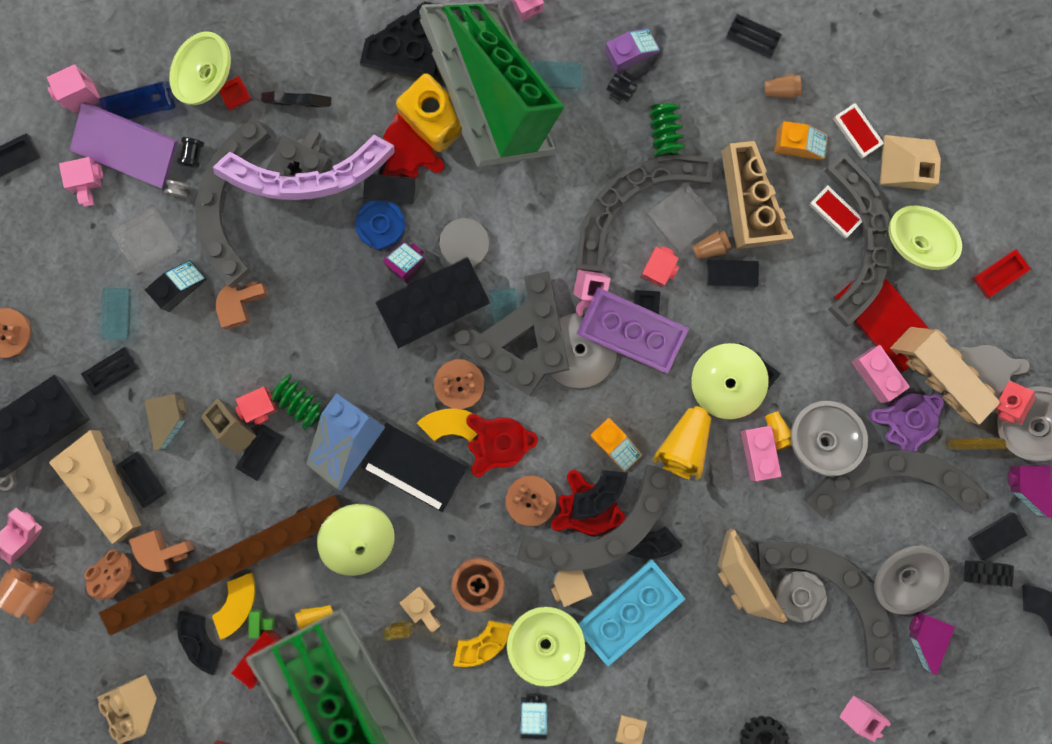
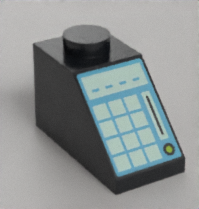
[144,260,207,312]
[520,693,547,740]

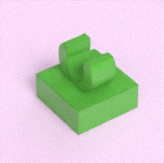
[249,609,275,638]

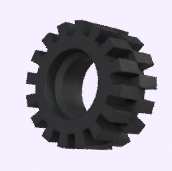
[964,560,1014,587]
[740,716,790,744]

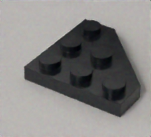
[360,1,437,79]

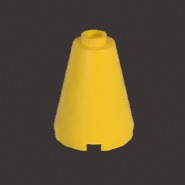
[653,406,711,480]

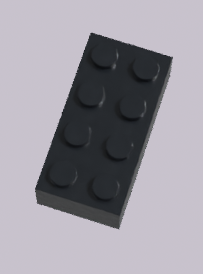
[375,256,490,349]
[0,374,91,478]

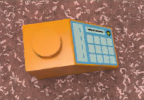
[774,121,828,160]
[589,418,642,472]

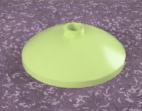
[169,32,231,105]
[888,206,962,270]
[691,343,769,419]
[317,504,395,576]
[507,607,585,686]

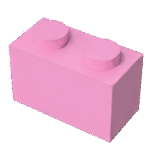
[47,64,102,114]
[852,345,910,403]
[741,426,781,481]

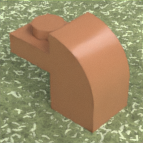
[216,281,269,330]
[129,529,195,572]

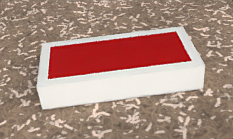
[833,103,884,159]
[809,185,862,239]

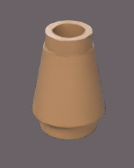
[764,73,802,98]
[692,230,732,260]

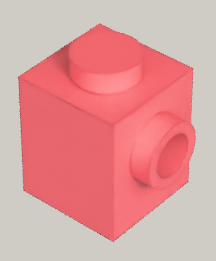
[640,246,679,288]
[995,381,1036,425]
[235,387,279,426]

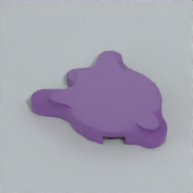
[869,393,944,451]

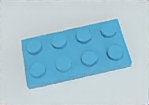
[578,559,685,666]

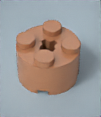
[452,557,504,612]
[0,568,55,624]

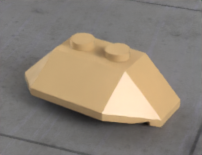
[718,529,787,623]

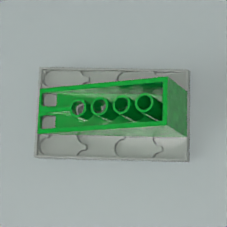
[419,1,565,167]
[246,608,420,744]

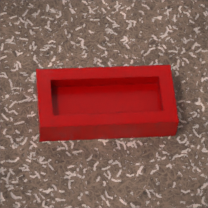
[972,249,1031,298]

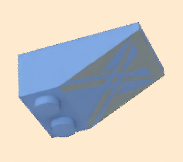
[306,393,385,491]

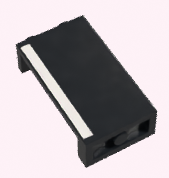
[361,423,468,512]

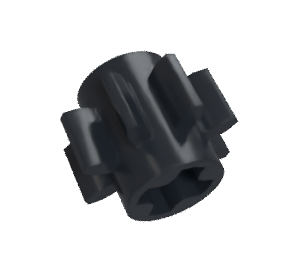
[606,71,637,104]

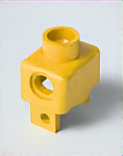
[396,74,463,152]

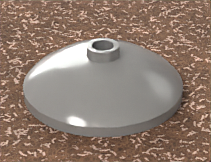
[550,313,617,389]
[997,386,1052,462]
[791,401,868,477]
[874,546,950,614]

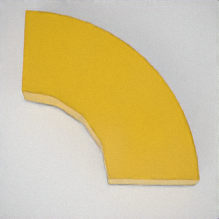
[417,409,478,441]
[212,572,256,640]
[453,620,513,667]

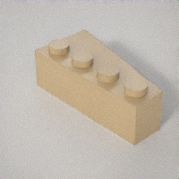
[721,141,794,249]
[890,327,1000,425]
[49,430,142,544]

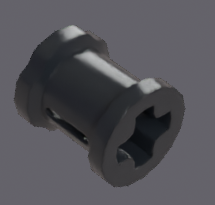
[177,137,204,168]

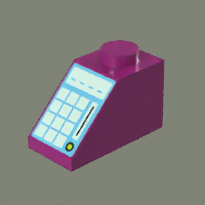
[382,242,426,284]
[1007,465,1052,517]
[909,612,955,675]

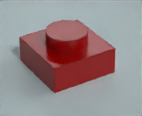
[219,76,252,111]

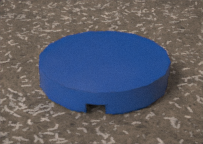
[355,200,406,250]

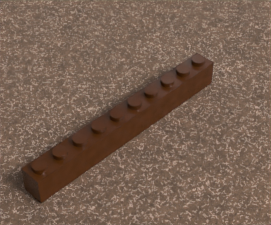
[98,494,344,636]

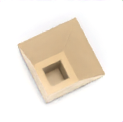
[879,135,941,190]
[97,675,156,744]

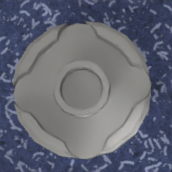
[439,218,490,267]
[775,571,827,623]

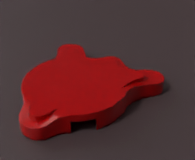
[382,112,444,178]
[466,413,538,477]
[551,470,625,535]

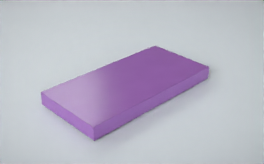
[70,102,178,189]
[576,287,689,374]

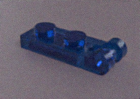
[99,81,176,120]

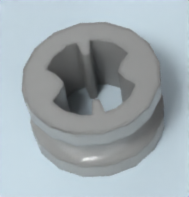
[164,180,189,199]

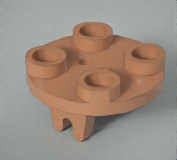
[0,308,31,358]
[434,359,484,409]
[506,476,556,526]
[84,549,135,601]

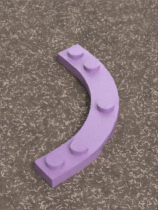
[213,135,395,200]

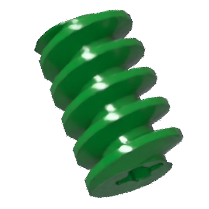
[649,103,685,158]
[271,374,325,430]

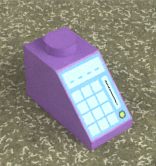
[604,29,660,74]

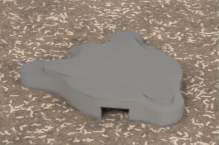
[957,345,1030,413]

